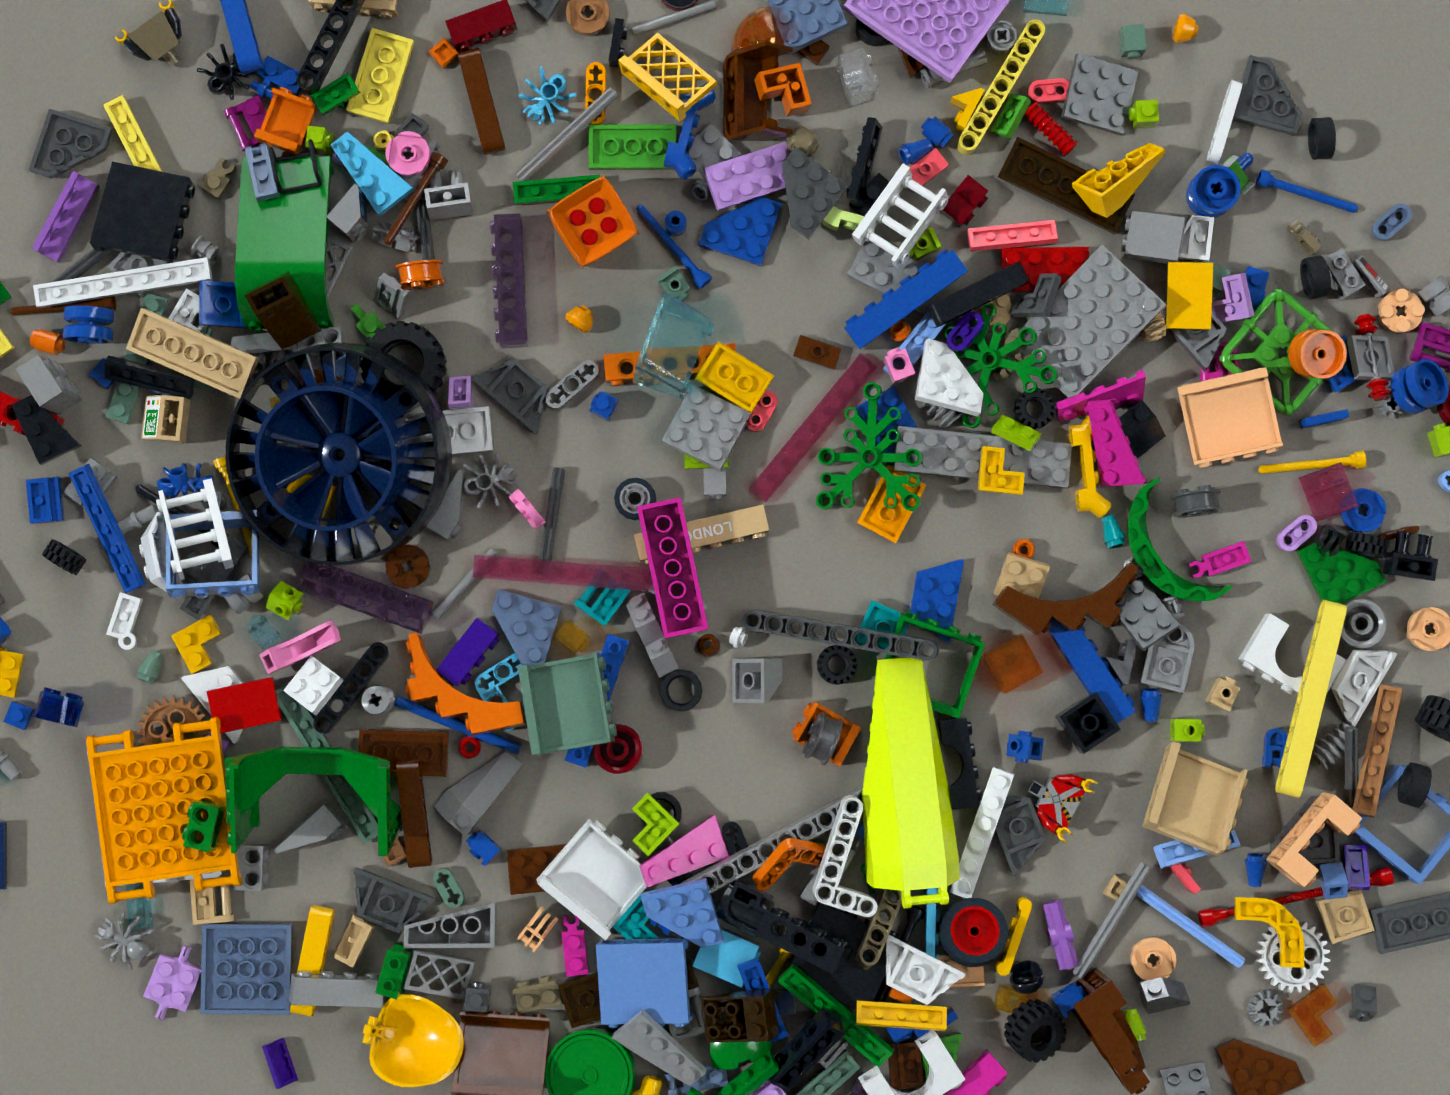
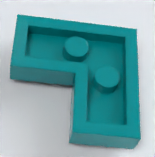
[613,892,660,939]

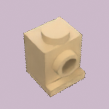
[1205,676,1240,712]

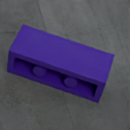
[436,618,500,686]

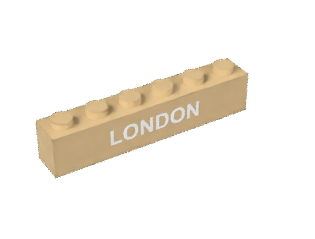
[634,505,769,564]

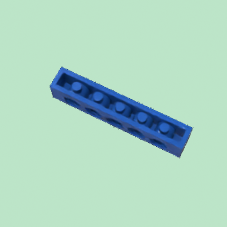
[564,634,630,768]

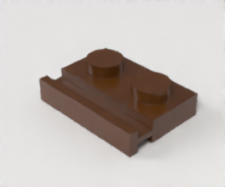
[887,1041,923,1089]

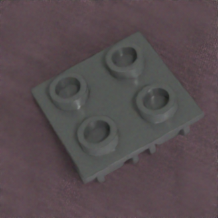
[1160,1062,1213,1095]

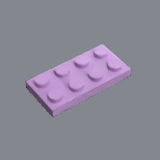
[703,142,790,211]

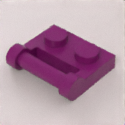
[223,95,267,151]
[1409,322,1450,372]

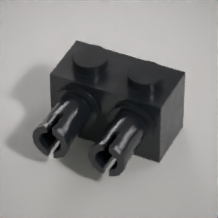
[1383,531,1438,581]

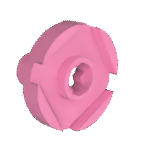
[385,131,431,177]
[509,488,546,530]

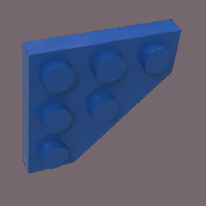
[699,196,782,266]

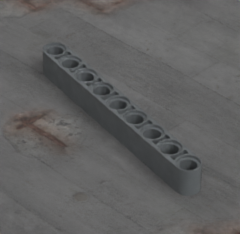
[742,610,939,661]

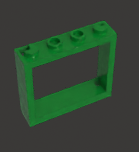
[884,611,985,719]

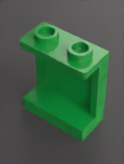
[375,943,417,999]

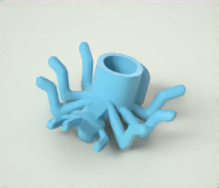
[518,66,577,125]

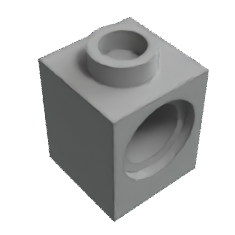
[703,468,726,500]

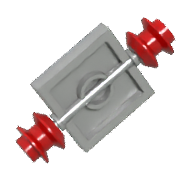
[1346,314,1394,401]

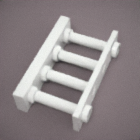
[852,164,948,269]
[156,478,234,580]

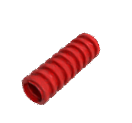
[1024,102,1078,156]

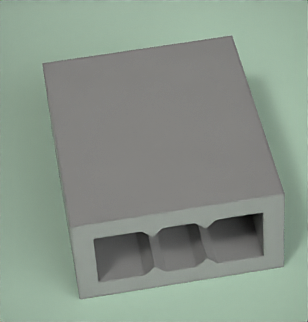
[1121,211,1185,264]

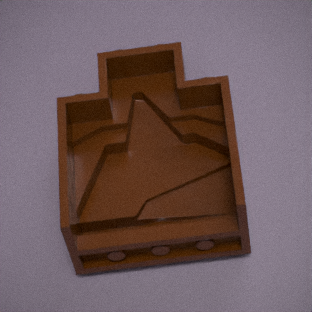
[1073,968,1150,1095]

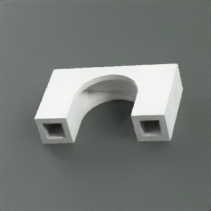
[1238,614,1347,695]
[858,1030,966,1095]

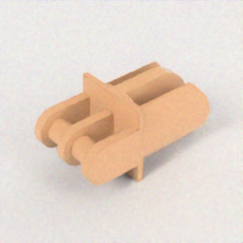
[516,906,559,952]

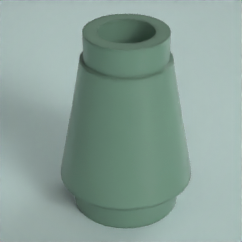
[137,650,163,684]

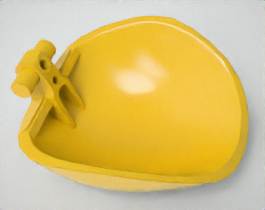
[362,994,464,1087]

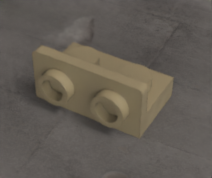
[512,975,563,1013]

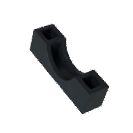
[938,717,982,810]

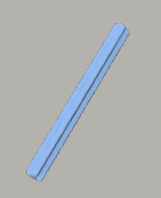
[1136,885,1245,968]

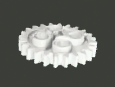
[1256,920,1330,993]

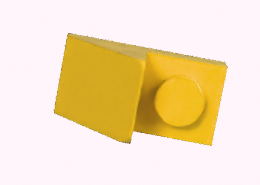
[950,88,985,133]

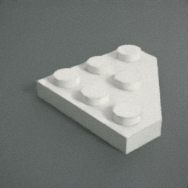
[915,338,984,417]

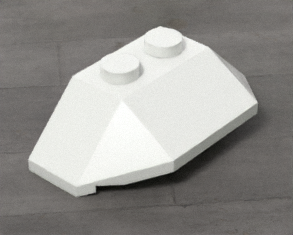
[139,512,186,598]

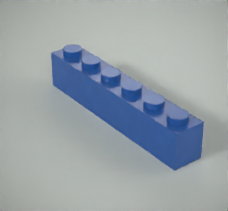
[844,249,968,350]
[1047,600,1136,724]

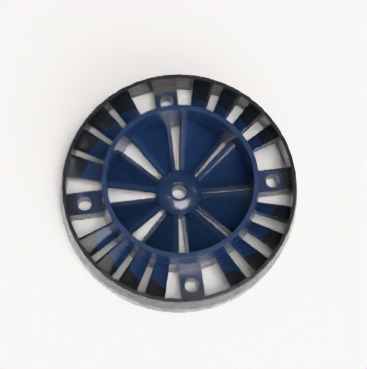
[225,342,452,565]

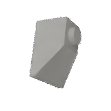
[732,659,782,703]

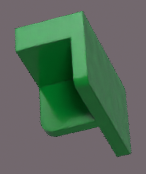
[311,72,361,116]

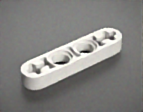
[1207,80,1242,164]

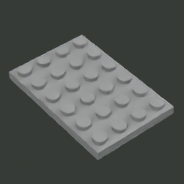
[1020,245,1167,398]

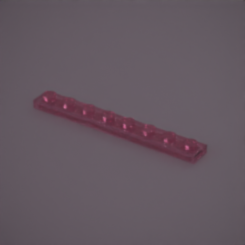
[749,353,877,502]
[473,555,651,592]

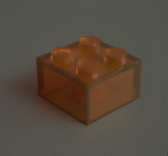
[981,634,1044,694]

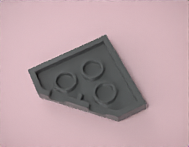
[1232,55,1302,136]
[29,109,114,179]
[782,147,848,240]
[1270,796,1340,864]

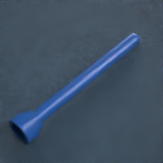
[1255,169,1358,213]
[636,205,712,289]

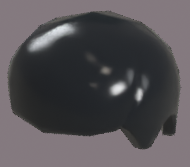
[1009,960,1044,994]

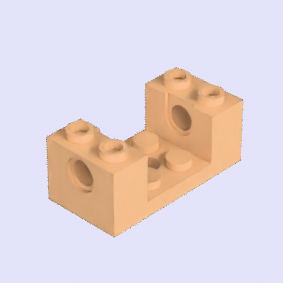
[1266,792,1363,888]

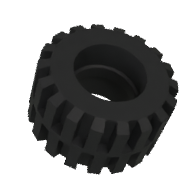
[1415,695,1450,742]
[1004,999,1067,1063]

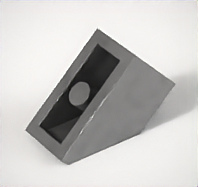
[1140,977,1191,1014]

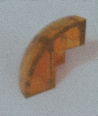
[731,6,775,52]

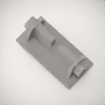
[372,222,420,253]

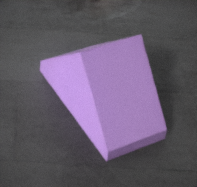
[448,375,474,410]

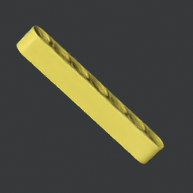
[957,20,1045,155]

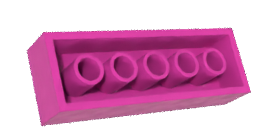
[637,497,708,638]

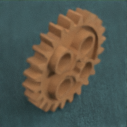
[136,695,211,746]

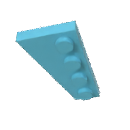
[331,132,415,216]

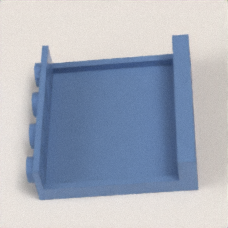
[596,938,693,1028]

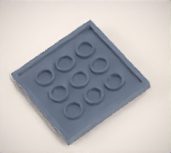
[200,923,293,1015]

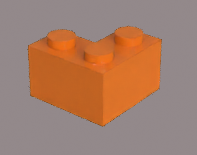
[754,63,812,117]

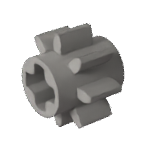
[1375,391,1403,419]

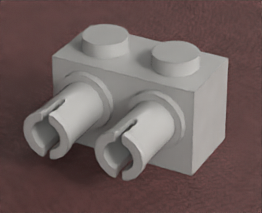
[424,169,473,221]

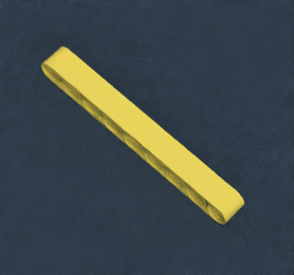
[1275,600,1347,798]

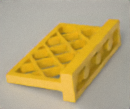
[618,33,717,122]

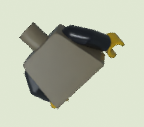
[115,0,182,67]

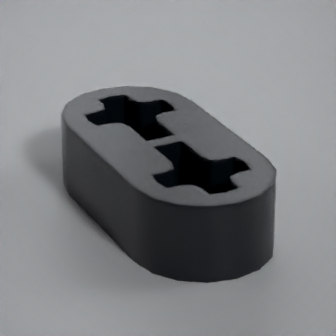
[722,821,749,862]

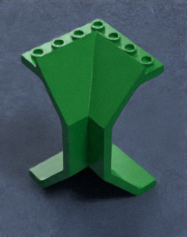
[225,747,401,856]

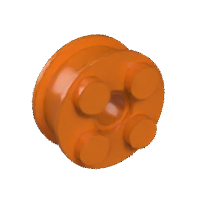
[395,260,446,291]

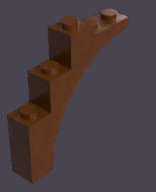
[992,562,1139,635]

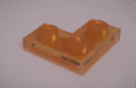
[1287,983,1338,1047]

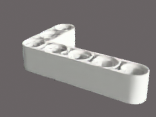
[812,795,878,917]

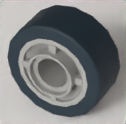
[614,478,656,520]

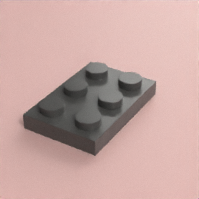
[1114,577,1180,651]

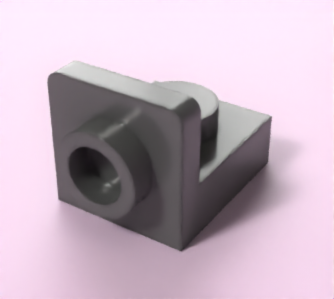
[395,113,430,153]

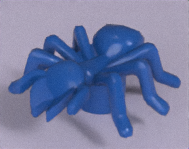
[157,463,213,499]

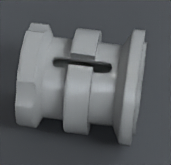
[190,236,220,264]
[1160,595,1185,619]

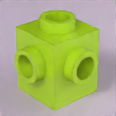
[266,581,304,621]

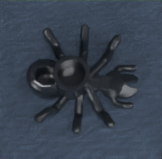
[197,44,256,100]

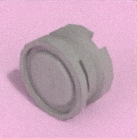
[985,20,1017,55]

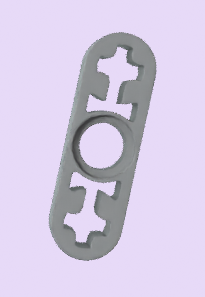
[546,360,599,409]

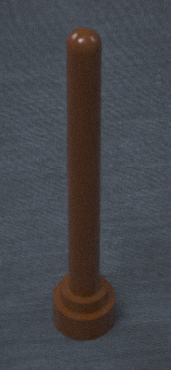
[384,152,448,245]
[10,296,116,316]

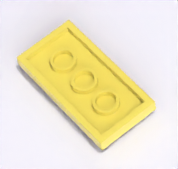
[346,28,415,124]

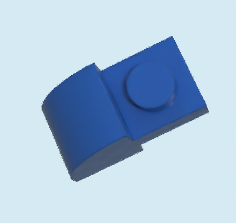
[1245,266,1269,311]

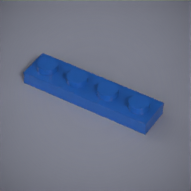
[737,957,788,1043]

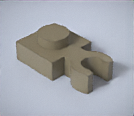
[200,158,237,200]
[1286,220,1322,256]

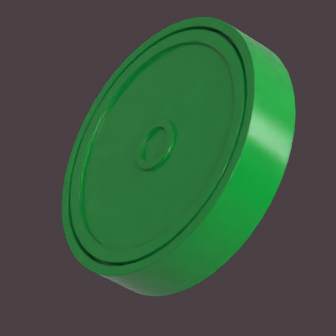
[545,1027,636,1095]

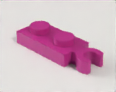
[1188,541,1252,578]
[561,915,589,977]

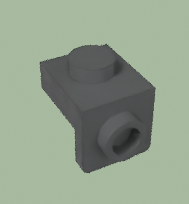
[1349,984,1377,1022]

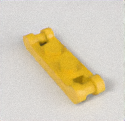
[994,896,1032,976]

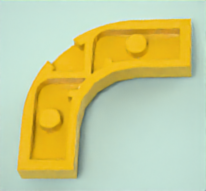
[1234,897,1304,968]

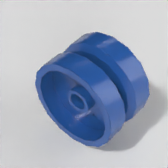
[1186,165,1241,218]
[63,306,114,344]
[1390,359,1449,415]

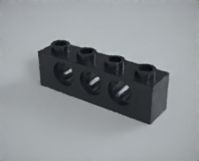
[770,1006,845,1092]

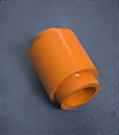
[30,329,66,355]

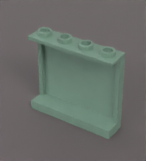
[518,652,617,755]

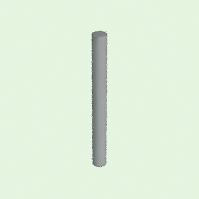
[632,0,716,36]
[432,549,497,620]

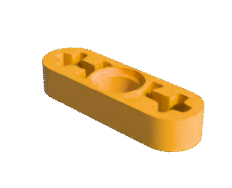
[585,62,606,125]

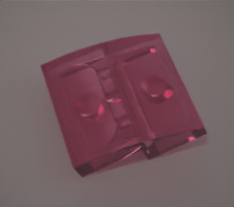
[1299,462,1358,522]

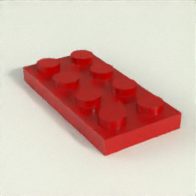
[1001,247,1089,293]

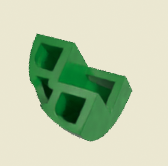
[710,1041,773,1070]

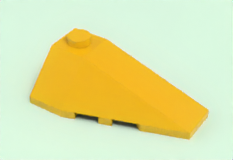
[1072,143,1166,218]

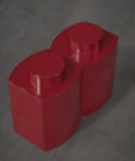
[940,175,988,227]

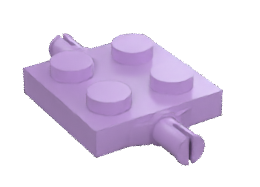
[143,945,201,1020]

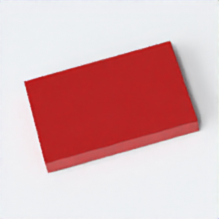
[206,677,282,734]

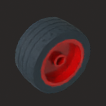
[939,898,1008,967]

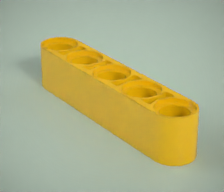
[290,905,335,1017]

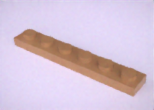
[1352,684,1403,818]

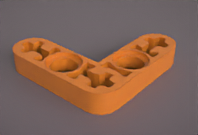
[752,838,826,890]

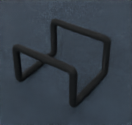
[269,139,322,194]

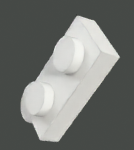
[106,592,143,650]

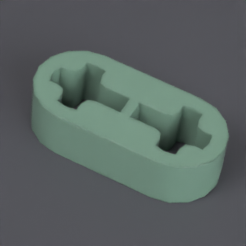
[433,868,465,908]

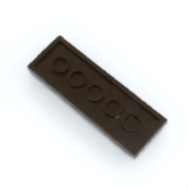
[998,137,1135,235]
[558,949,699,1028]

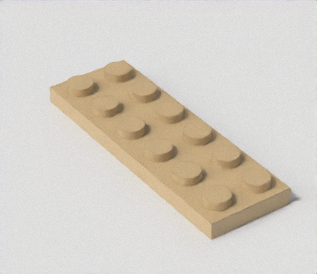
[126,308,259,399]

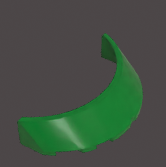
[1128,477,1232,601]

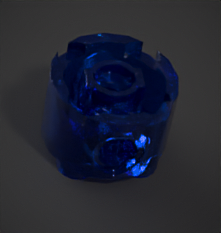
[33,687,84,728]

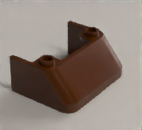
[723,41,793,141]

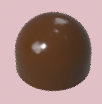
[697,634,720,657]

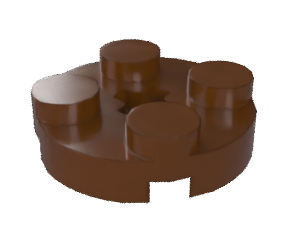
[386,544,431,589]

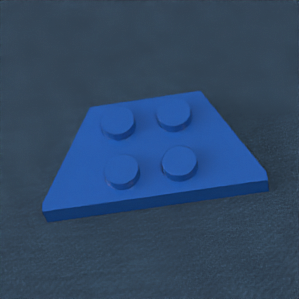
[910,559,964,643]

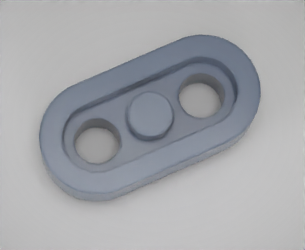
[1371,204,1412,241]

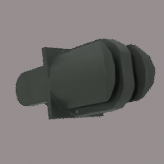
[1314,524,1346,556]

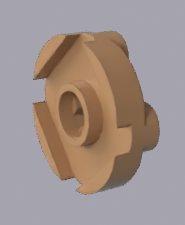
[566,0,610,36]

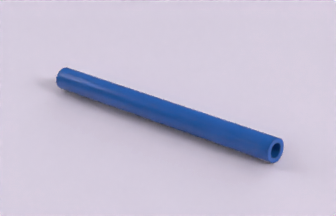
[394,696,522,755]

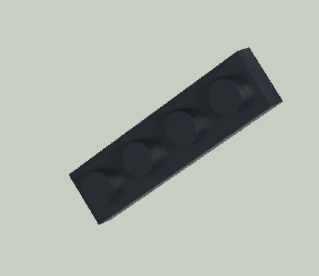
[847,117,883,208]
[105,355,194,399]

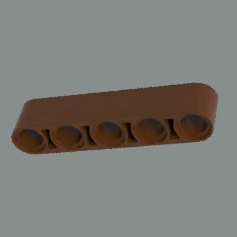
[458,48,506,155]
[396,759,432,868]

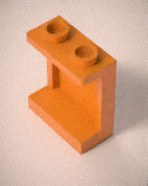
[254,87,317,154]
[791,701,861,767]

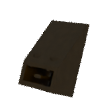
[244,271,322,350]
[701,989,778,1043]

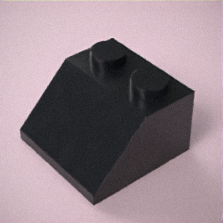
[1119,400,1166,459]
[1055,692,1121,754]

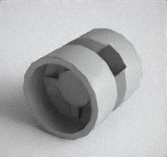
[1418,275,1450,317]
[225,573,265,614]

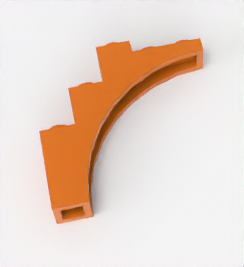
[405,632,527,736]

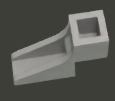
[624,593,679,678]

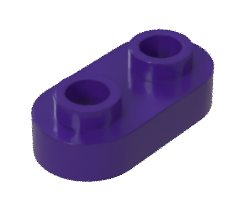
[947,311,985,352]

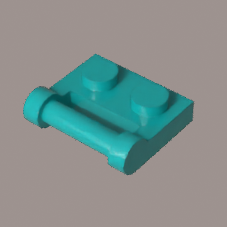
[573,568,631,626]

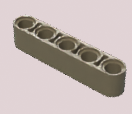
[855,889,902,970]

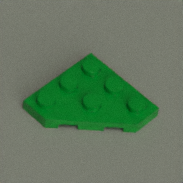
[1296,542,1387,604]

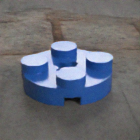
[1339,488,1386,533]

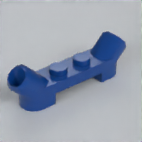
[664,84,716,179]

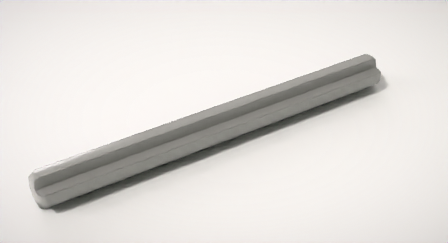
[516,87,618,181]
[1073,862,1151,979]

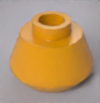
[1172,13,1199,43]
[565,305,594,333]

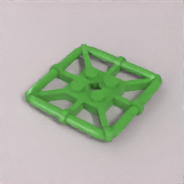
[1219,289,1346,416]

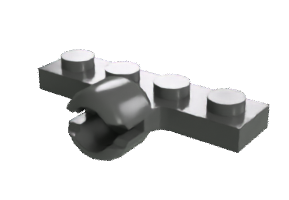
[179,534,248,620]

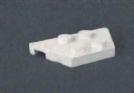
[1331,649,1397,726]
[181,666,244,744]
[886,935,965,1005]

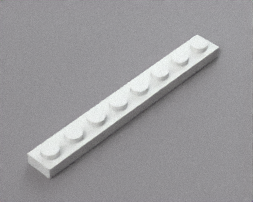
[33,257,212,308]

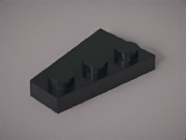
[11,395,82,465]

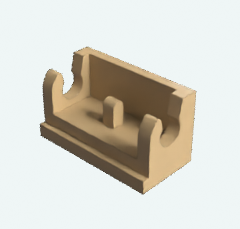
[334,914,376,968]

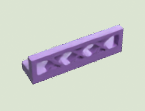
[32,171,100,263]

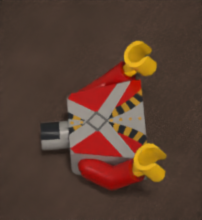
[1028,774,1098,843]

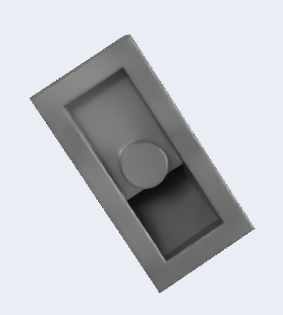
[1104,640,1137,685]
[773,989,812,1014]

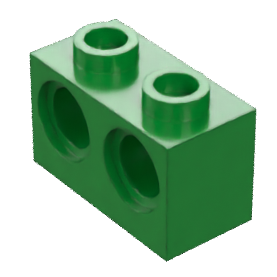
[182,800,226,852]

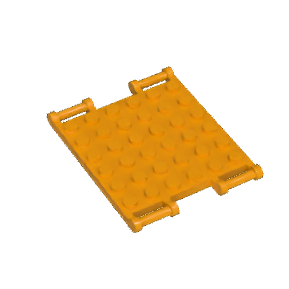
[86,717,242,904]

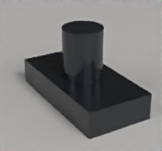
[849,173,889,217]

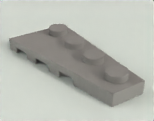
[611,1009,706,1086]

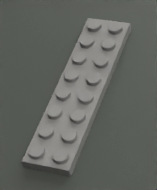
[893,426,1072,488]

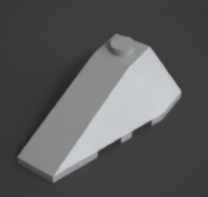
[434,751,523,836]

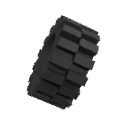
[1014,388,1056,429]
[1345,532,1389,559]
[42,539,87,575]
[817,645,857,685]

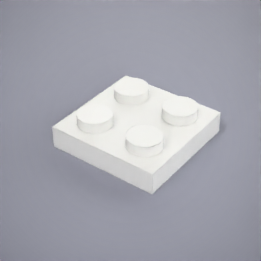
[283,656,344,715]

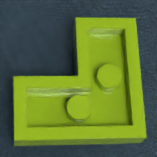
[632,792,680,856]

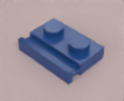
[26,476,64,524]

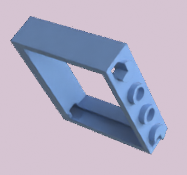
[166,510,260,599]
[1354,765,1450,885]

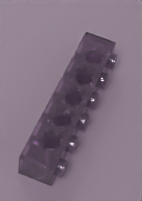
[490,213,528,348]
[297,561,434,634]

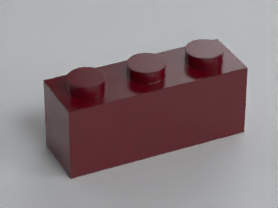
[445,0,517,51]

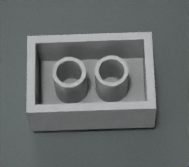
[16,355,82,414]

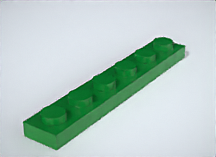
[778,963,894,1067]

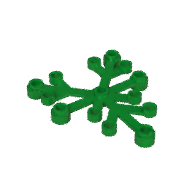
[944,304,1058,428]
[816,382,923,511]

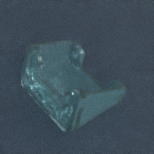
[633,292,714,399]

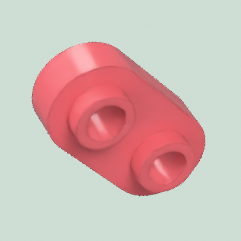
[1027,78,1069,104]
[746,390,778,432]

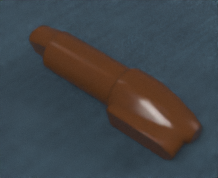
[1378,526,1419,540]

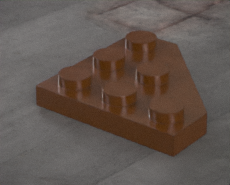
[1215,1038,1306,1095]

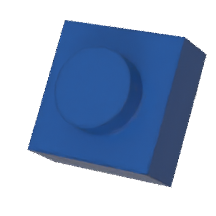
[89,358,115,389]
[3,701,35,730]

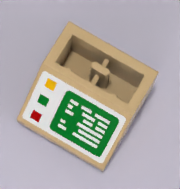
[141,395,191,444]

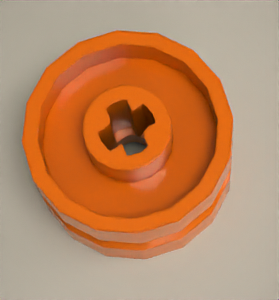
[1288,329,1347,379]

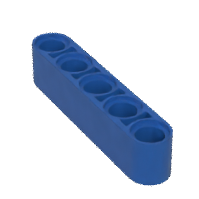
[220,0,264,75]

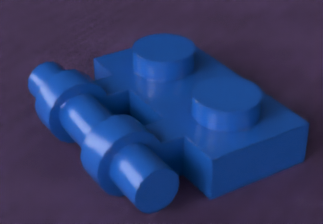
[250,55,305,99]

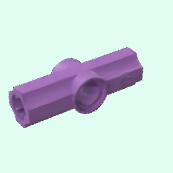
[1042,899,1078,970]

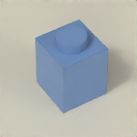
[1319,862,1348,900]

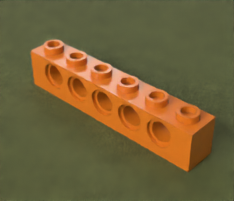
[603,343,736,386]

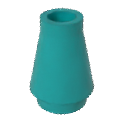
[1102,515,1126,549]

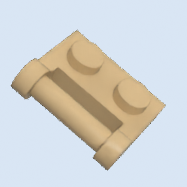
[190,877,234,925]

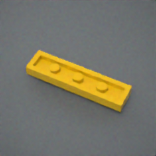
[856,1000,947,1031]

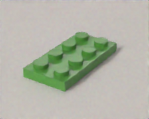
[589,124,676,170]

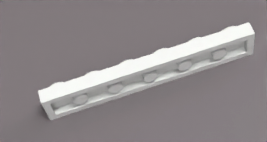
[950,767,1015,898]

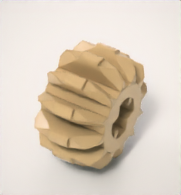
[1139,312,1167,343]

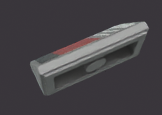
[1352,256,1389,298]

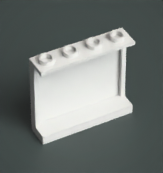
[536,819,646,940]

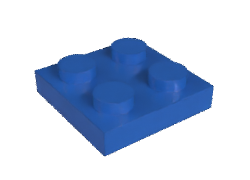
[199,280,245,328]

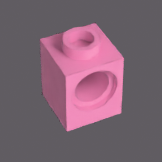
[884,348,915,384]

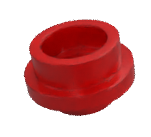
[459,736,481,759]

